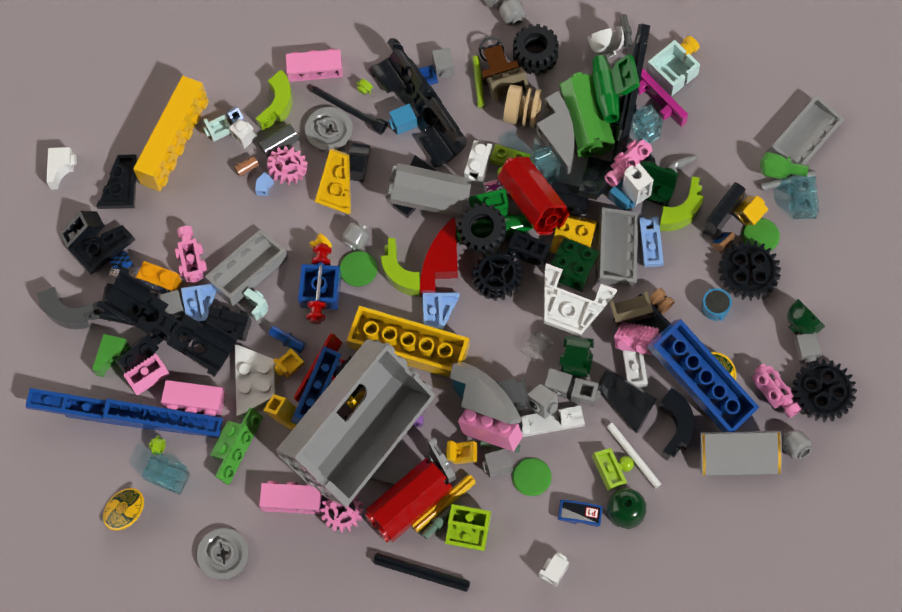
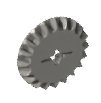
[305,107,353,152]
[197,528,249,580]

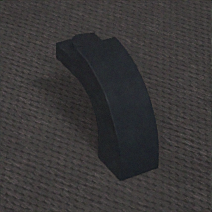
[659,387,695,461]

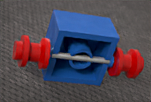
[298,243,342,324]

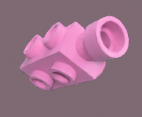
[604,139,653,187]
[175,226,207,283]
[751,364,802,419]

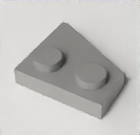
[428,437,456,484]

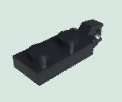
[115,334,163,373]

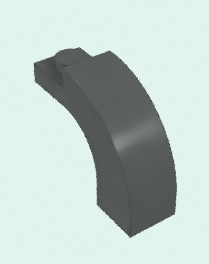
[36,287,100,329]

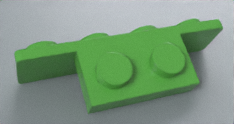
[210,408,263,485]

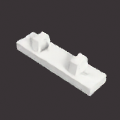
[518,405,585,437]

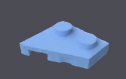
[181,284,216,324]
[422,293,460,330]

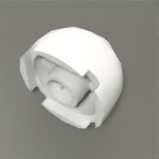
[587,26,624,58]

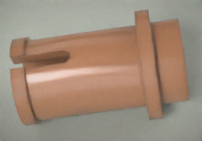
[234,156,259,176]

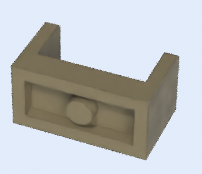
[487,67,529,103]
[610,291,654,327]

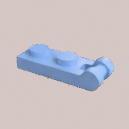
[639,216,664,267]

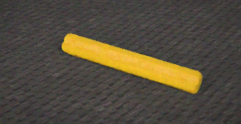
[412,474,476,532]

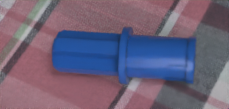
[268,326,306,354]

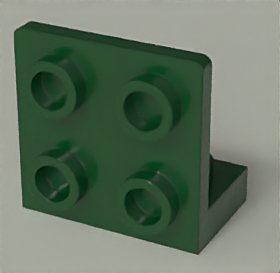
[641,161,678,207]
[550,238,599,292]

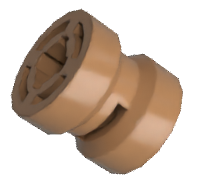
[649,288,675,314]

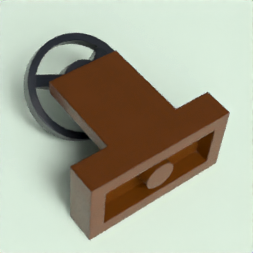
[479,37,519,86]

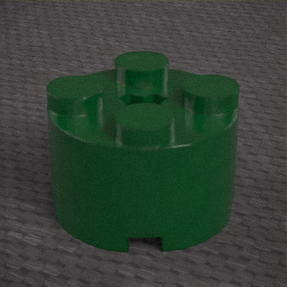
[559,335,594,377]

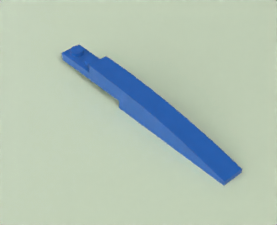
[25,388,223,438]

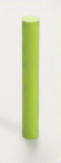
[472,56,485,108]

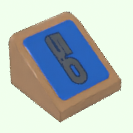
[711,232,735,253]

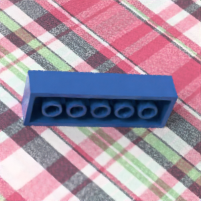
[647,319,759,432]

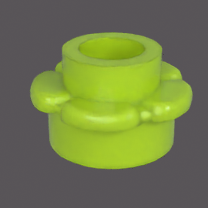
[356,78,373,95]
[149,436,166,455]

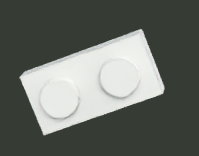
[622,350,648,387]

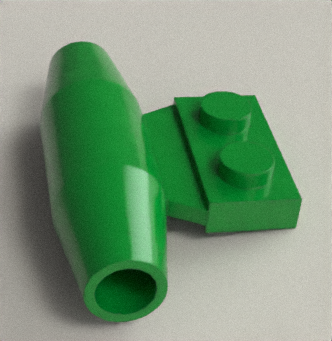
[592,54,640,123]
[456,189,533,245]

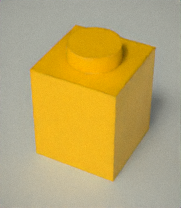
[734,196,769,225]

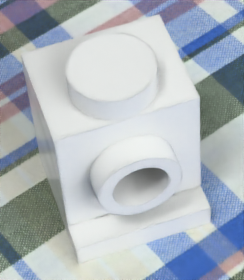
[229,118,258,149]
[539,553,569,587]

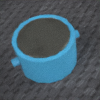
[701,288,732,321]

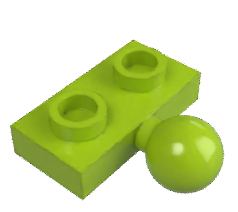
[489,144,531,176]
[592,448,634,491]

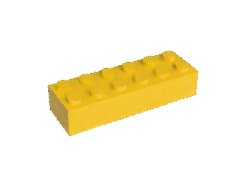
[133,75,209,192]
[347,306,470,378]

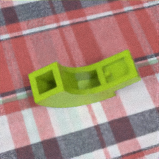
[255,70,293,131]
[660,176,704,231]
[381,238,421,296]

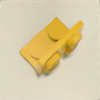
[551,215,598,253]

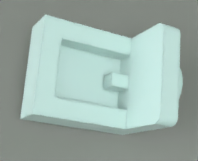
[202,115,231,142]
[243,288,268,321]

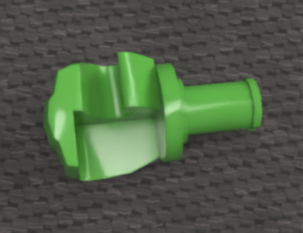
[760,151,809,179]

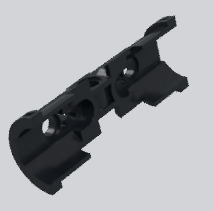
[369,38,467,168]
[96,267,240,377]

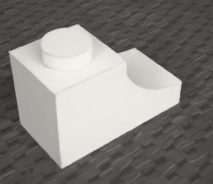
[46,147,77,190]

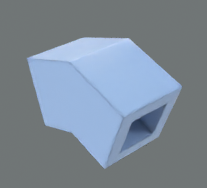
[226,107,244,124]
[255,172,274,196]

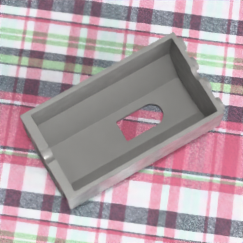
[276,339,436,508]

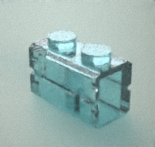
[142,455,190,495]

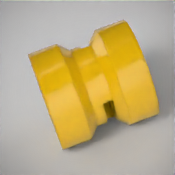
[680,35,700,59]

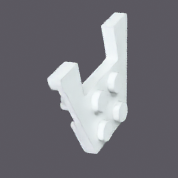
[544,263,617,337]

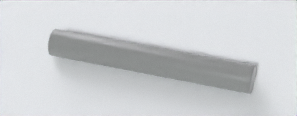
[760,170,816,191]

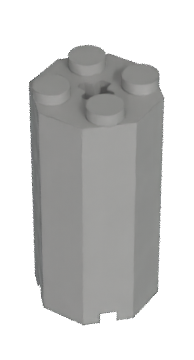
[385,163,471,218]

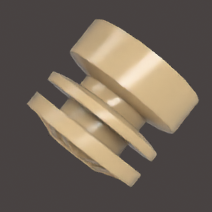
[503,85,542,128]

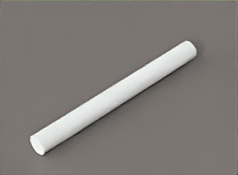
[607,423,662,489]

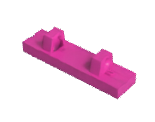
[638,69,688,127]

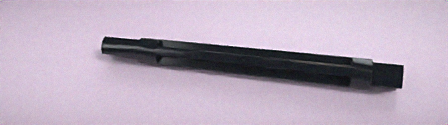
[612,23,650,162]

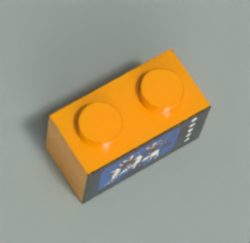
[136,261,182,294]

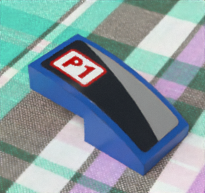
[557,500,603,527]

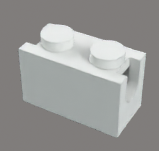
[464,140,492,187]
[622,163,654,205]

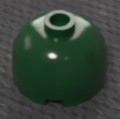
[787,299,825,335]
[607,488,646,529]

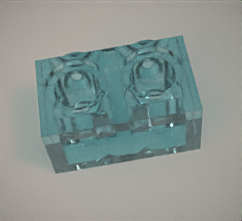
[633,104,663,144]
[532,146,560,184]
[788,176,819,219]

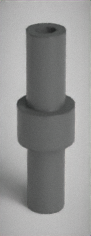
[620,14,633,48]

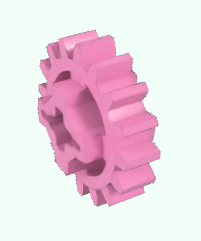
[267,146,308,185]
[320,495,364,533]

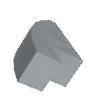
[536,91,574,174]
[450,362,521,424]

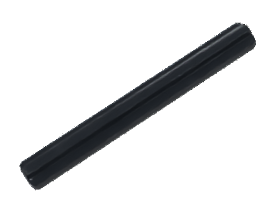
[373,553,470,592]

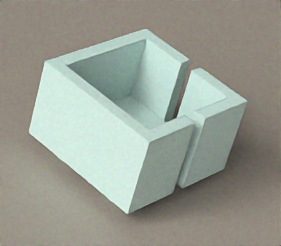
[646,40,700,96]

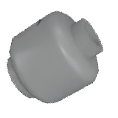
[499,0,526,26]
[342,222,370,251]
[782,430,812,459]

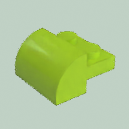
[445,504,492,551]

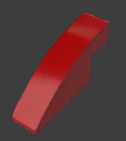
[420,218,458,298]

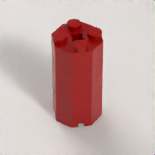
[497,157,570,235]
[365,458,453,543]

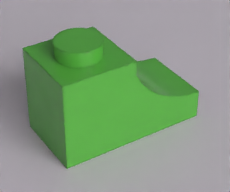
[92,334,130,377]

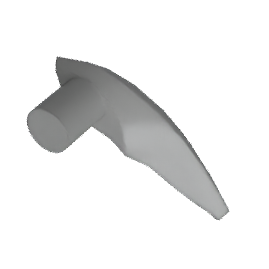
[665,155,698,177]

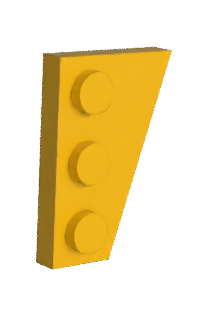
[315,149,351,214]

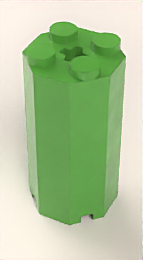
[559,72,615,159]

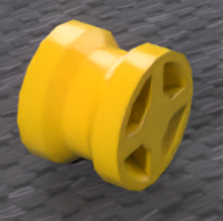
[309,233,332,250]

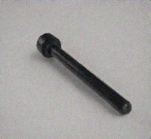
[311,86,388,135]

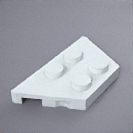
[235,345,276,418]

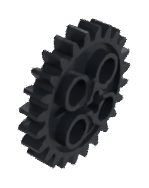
[718,240,781,301]
[792,359,857,422]

